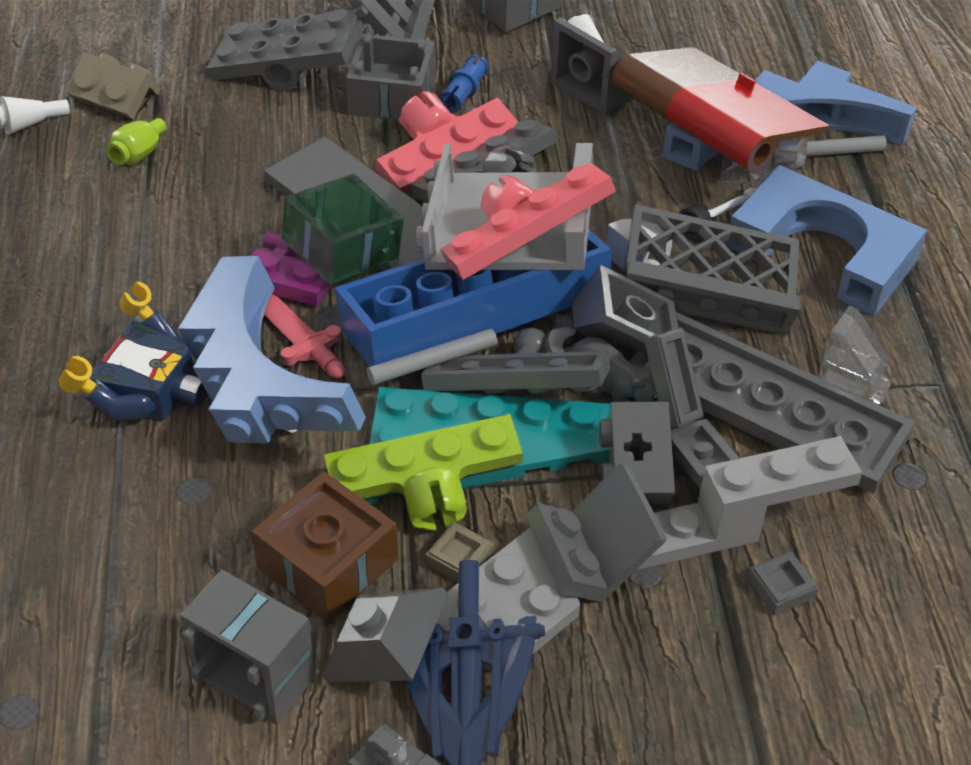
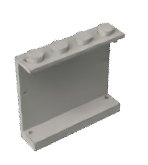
[416,143,594,270]

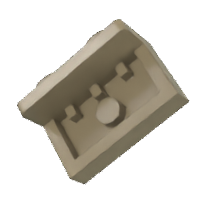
[64,52,161,120]

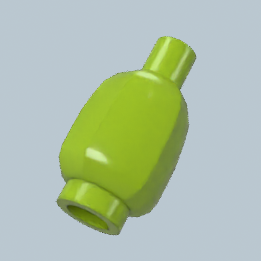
[106,118,167,166]

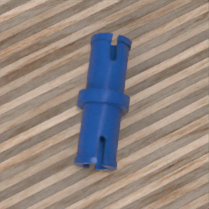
[438,54,488,113]

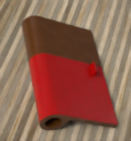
[612,47,830,173]

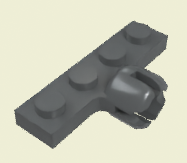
[410,120,557,203]

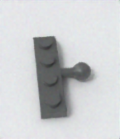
[421,328,611,394]

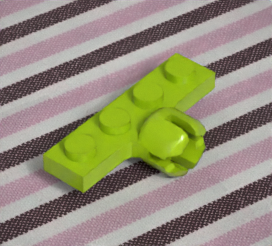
[324,414,523,532]

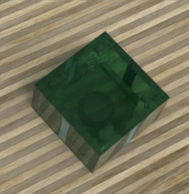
[281,173,404,284]

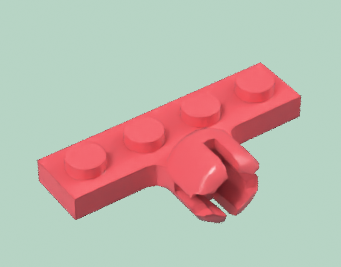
[374,91,518,193]
[440,163,616,280]

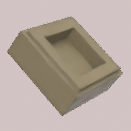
[426,521,494,583]

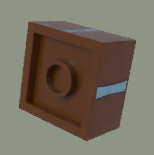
[251,471,398,622]

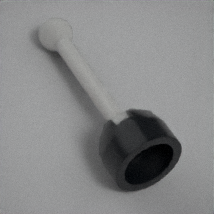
[679,187,757,240]

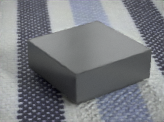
[747,551,819,616]

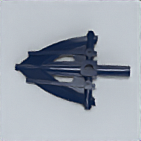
[407,560,545,765]

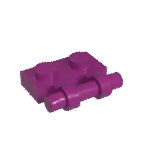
[251,232,346,307]

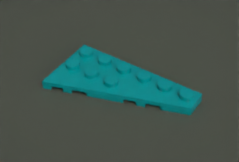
[363,387,637,505]

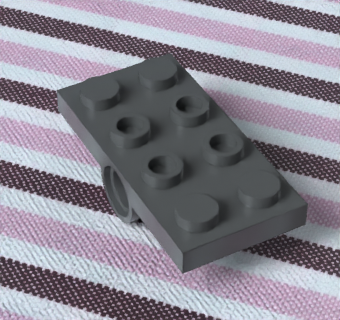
[207,9,366,91]

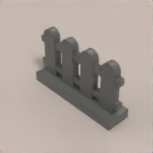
[348,0,435,40]

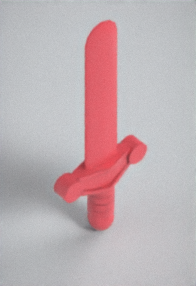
[264,294,345,379]

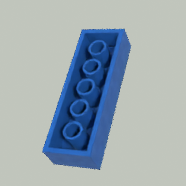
[335,230,611,367]

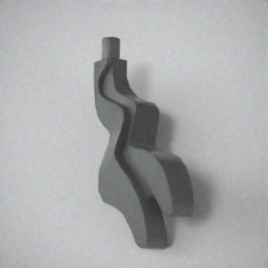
[544,307,583,353]

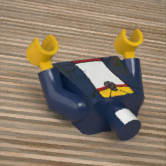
[59,282,207,422]

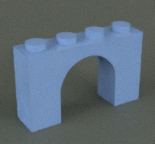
[726,165,927,316]

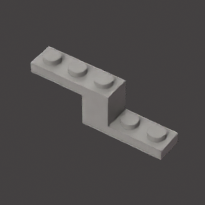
[637,436,862,570]

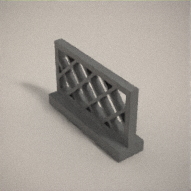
[623,204,800,335]

